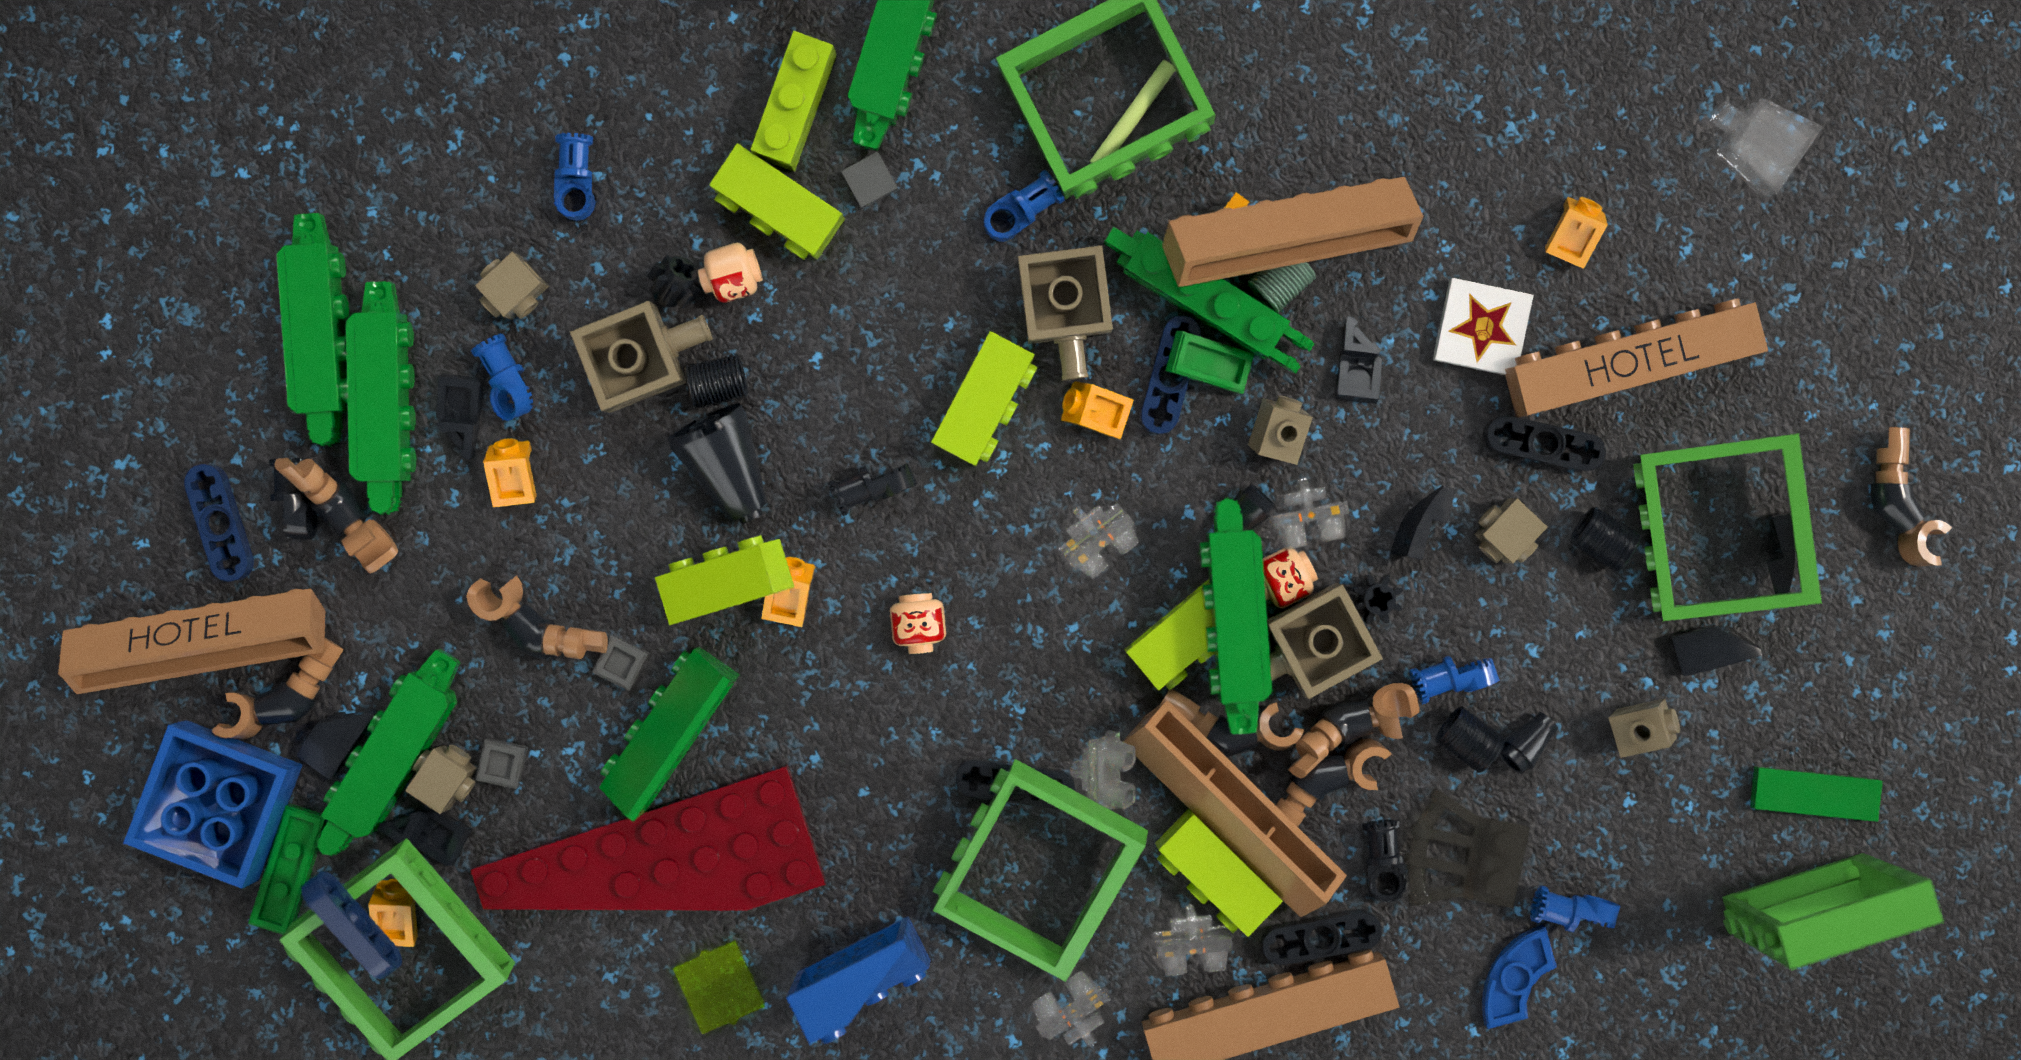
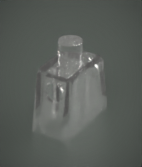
[1710,98,1823,199]

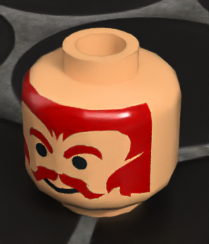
[698,243,763,303]
[1263,547,1318,608]
[890,593,946,654]

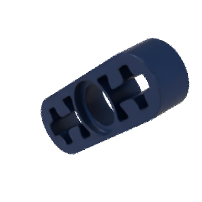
[1140,316,1201,434]
[184,464,254,581]
[301,871,402,979]

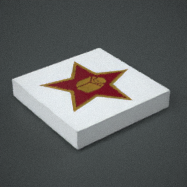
[1433,278,1533,375]

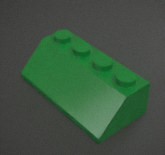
[599,647,740,822]

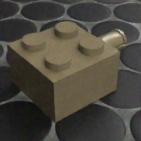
[1018,246,1113,381]
[570,301,713,413]
[1267,583,1383,699]

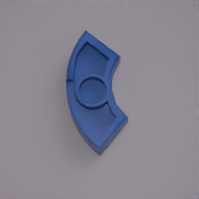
[1482,925,1557,1029]

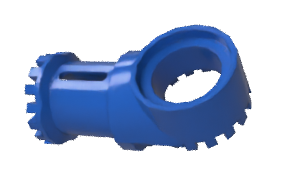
[554,133,595,221]
[984,170,1065,242]
[471,333,533,421]
[1409,656,1500,705]
[1530,885,1620,933]

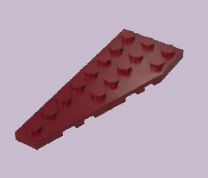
[470,765,826,911]

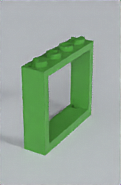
[996,0,1215,199]
[1634,433,1822,621]
[933,759,1148,982]
[279,838,515,1060]
[1722,853,1943,969]

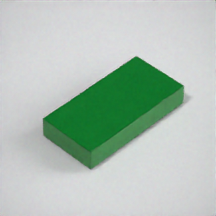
[1165,331,1254,394]

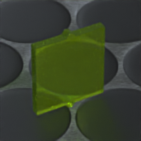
[673,940,765,1035]

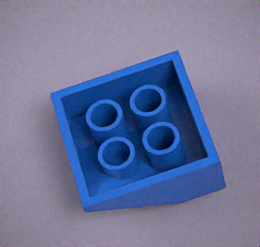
[123,720,303,889]
[786,916,931,1044]

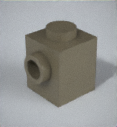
[475,252,549,320]
[1248,395,1313,465]
[1474,498,1548,564]
[1609,698,1680,758]
[405,745,477,814]

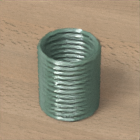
[1248,262,1316,314]

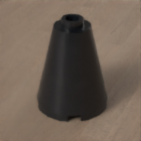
[667,403,767,524]

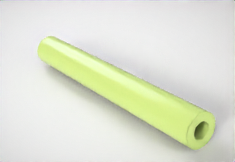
[1090,60,1176,163]

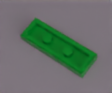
[1750,766,1883,822]
[248,804,328,935]

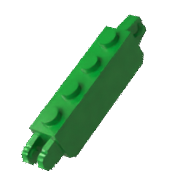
[848,0,937,151]
[276,213,349,447]
[1103,227,1314,374]
[346,281,416,515]
[1199,498,1272,734]
[316,649,460,857]

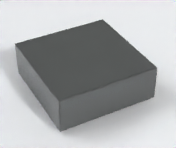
[841,151,898,209]
[592,635,650,691]
[476,738,528,789]

